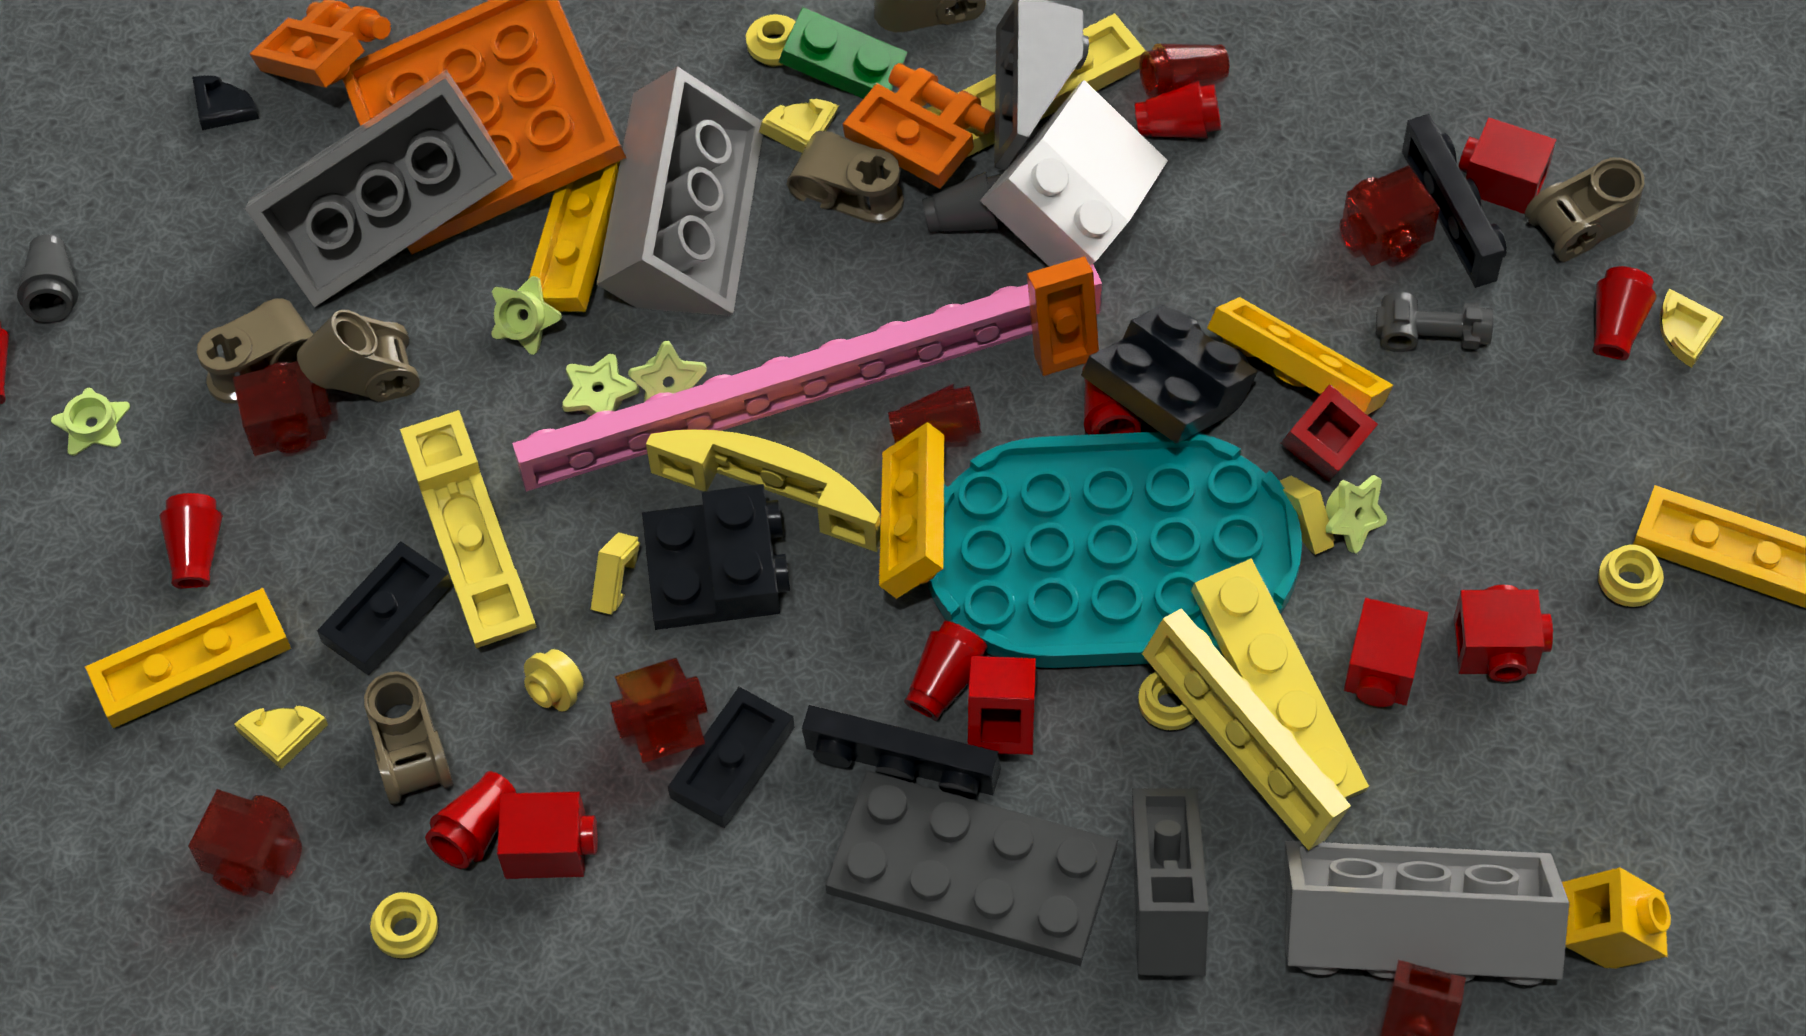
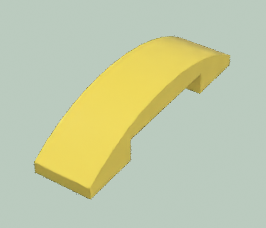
[400,410,537,648]
[646,429,881,552]

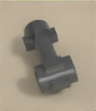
[1376,292,1493,352]

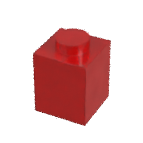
[1458,117,1557,214]
[1280,384,1378,482]
[1344,597,1429,707]
[968,656,1036,755]
[497,791,598,879]

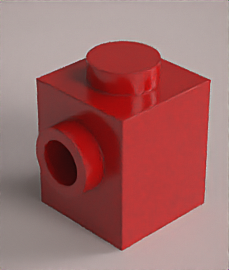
[1454,585,1553,682]

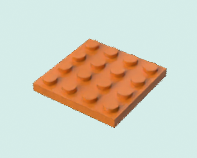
[342,0,626,254]

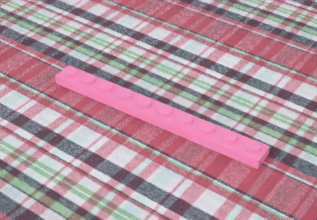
[512,264,1102,492]

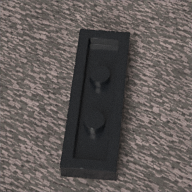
[1402,114,1507,288]
[802,705,1000,799]

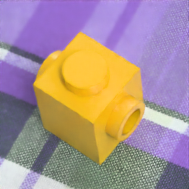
[1562,867,1671,969]

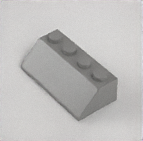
[596,66,763,316]
[245,70,513,307]
[1285,841,1569,985]

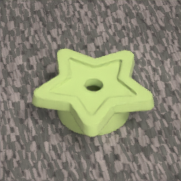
[491,276,562,354]
[628,341,707,402]
[562,354,640,415]
[51,388,130,456]
[1325,475,1387,554]

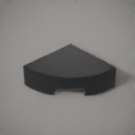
[192,75,259,130]

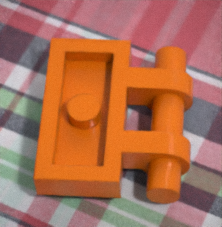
[250,0,391,88]
[843,63,995,189]

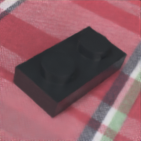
[317,541,452,675]
[668,687,795,828]

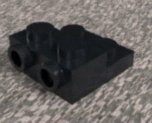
[1081,305,1258,444]
[642,484,790,630]

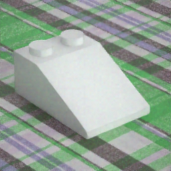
[980,80,1168,266]

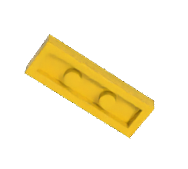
[528,161,620,312]
[1207,297,1393,415]
[879,422,944,599]
[1633,485,1806,608]
[85,588,291,728]

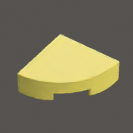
[759,99,838,153]
[1660,289,1723,368]
[1280,475,1335,555]
[590,532,640,615]
[234,706,328,769]

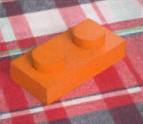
[1027,256,1099,376]

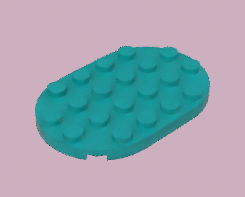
[927,432,1302,668]

